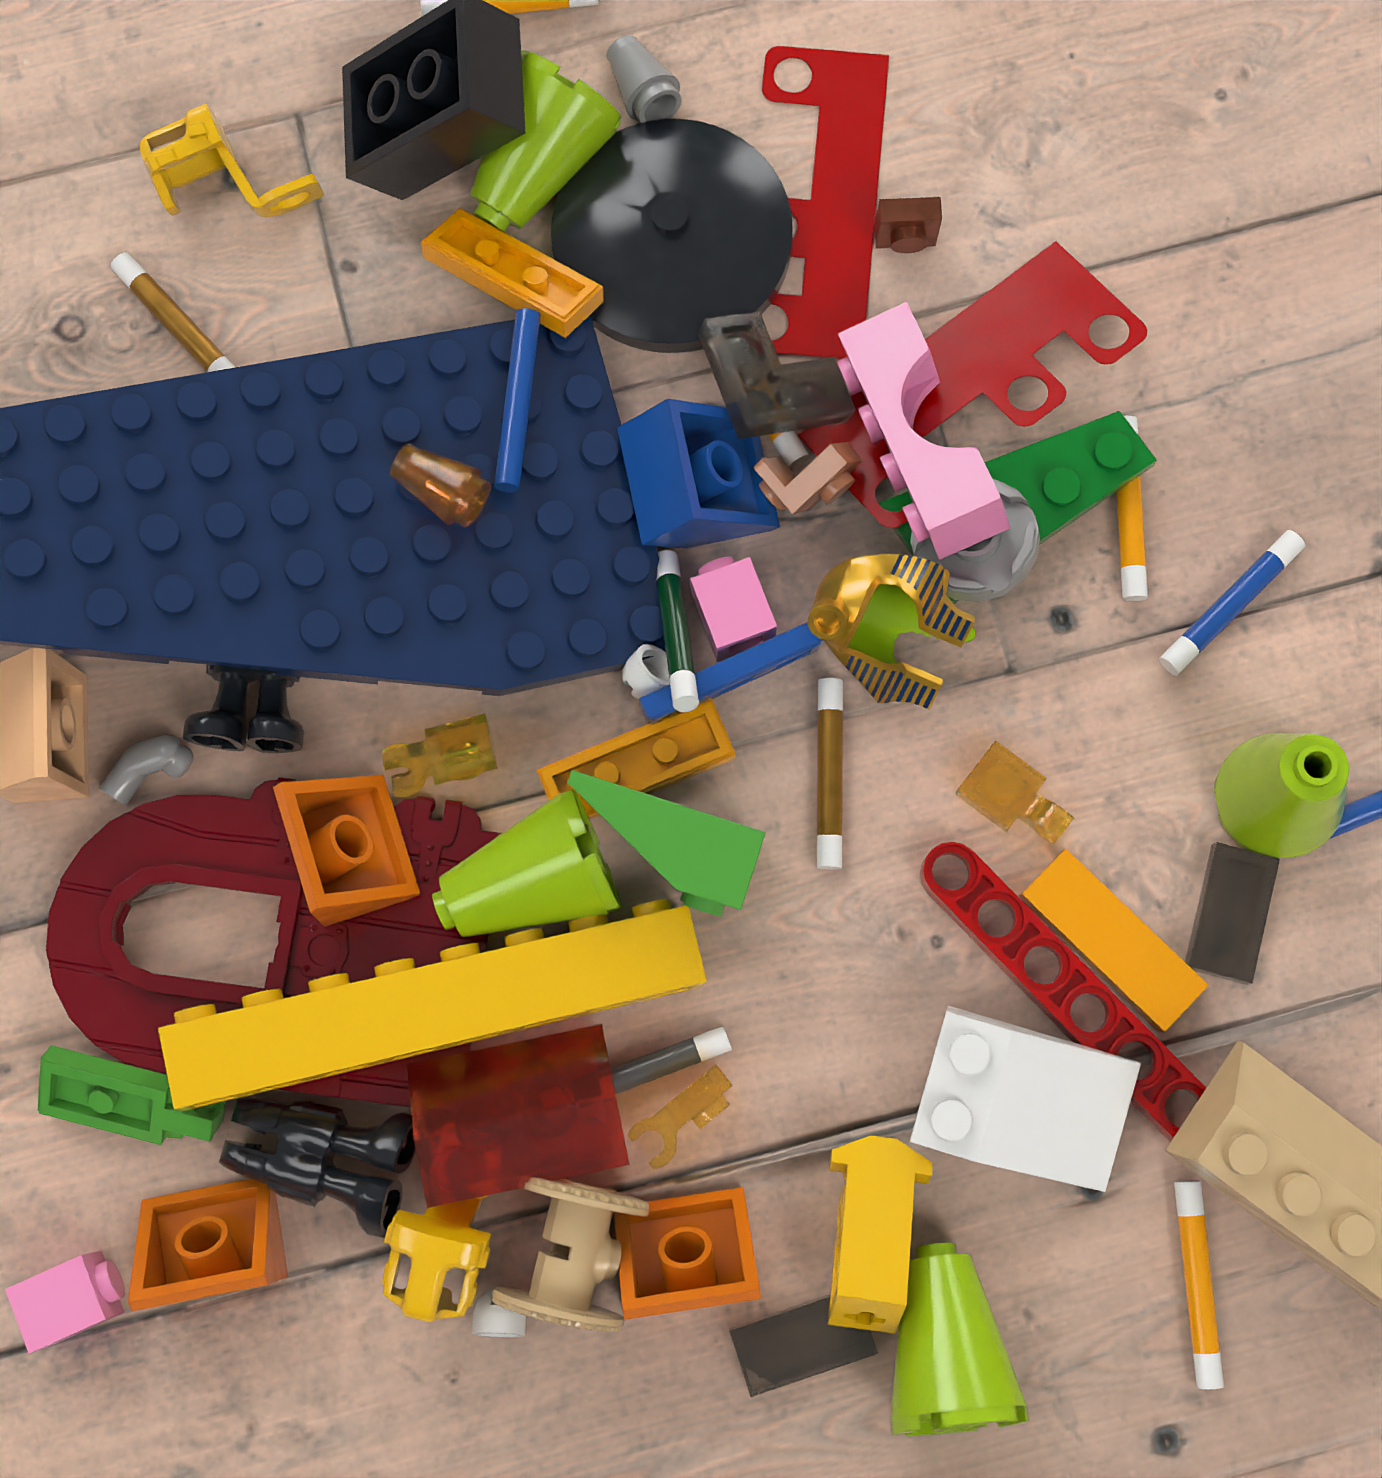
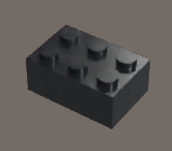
[342,0,526,200]

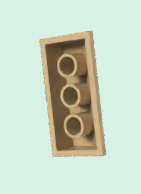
[1165,1041,1382,1309]

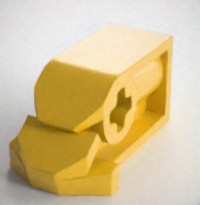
[828,1135,933,1334]

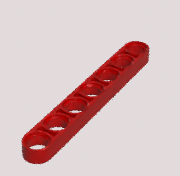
[920,842,1206,1142]

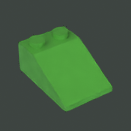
[567,770,766,917]

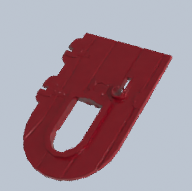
[46,777,502,1114]

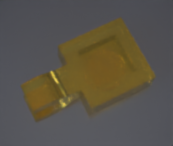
[382,713,498,797]
[955,740,1074,845]
[627,1065,733,1169]

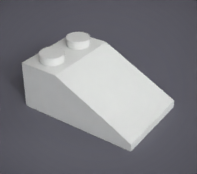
[910,1005,1141,1192]

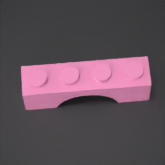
[837,302,1010,560]

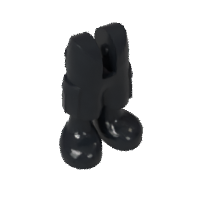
[183,665,305,753]
[218,1097,421,1238]

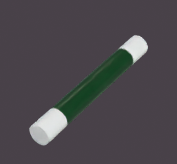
[657,550,699,712]

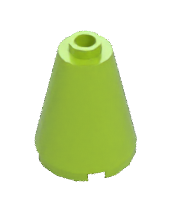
[469,50,622,232]
[1214,733,1349,859]
[432,789,622,938]
[890,1242,1030,1436]

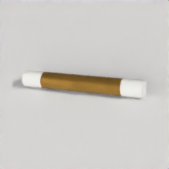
[110,252,235,372]
[817,678,843,870]

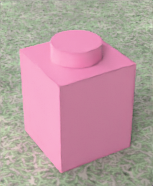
[690,556,777,662]
[5,1251,125,1354]

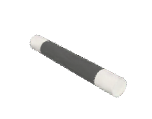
[540,1026,732,1120]

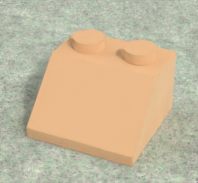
[0,648,89,803]

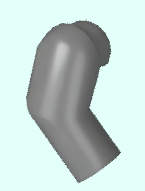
[99,734,193,806]

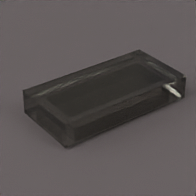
[1185,842,1280,985]
[729,1294,878,1397]

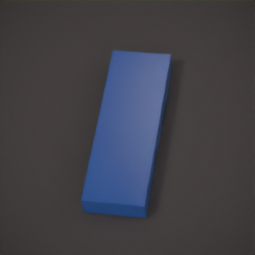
[639,622,823,725]

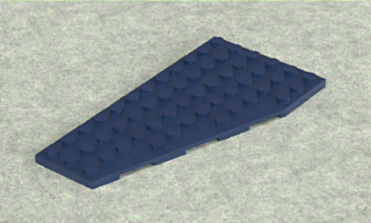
[0,316,666,696]

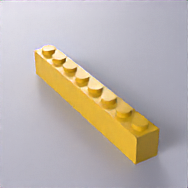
[158,899,707,1111]

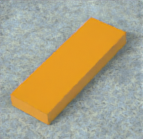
[421,208,603,338]
[536,698,736,819]
[1019,848,1209,1033]

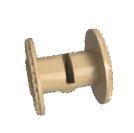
[492,1174,650,1332]

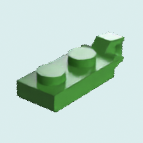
[37,1045,226,1145]

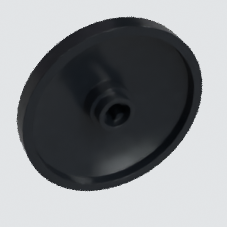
[551,119,793,353]

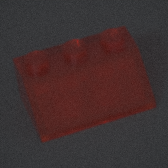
[407,1023,630,1208]

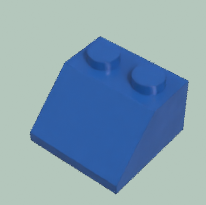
[617,399,780,549]

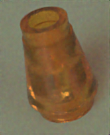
[390,443,491,527]

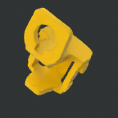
[139,103,324,218]
[382,1123,505,1323]

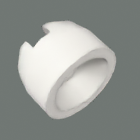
[622,644,670,699]
[471,1288,526,1337]

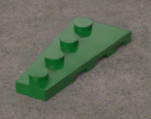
[878,411,1157,604]

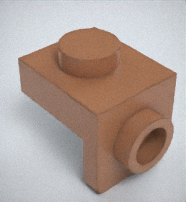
[753,442,863,514]

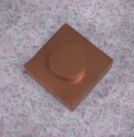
[874,197,942,254]

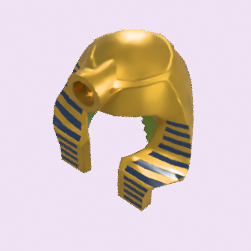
[807,554,976,710]

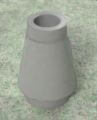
[607,35,682,123]

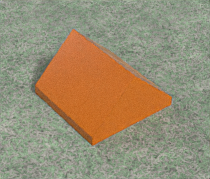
[273,774,420,927]
[128,1179,288,1311]
[614,1187,761,1320]

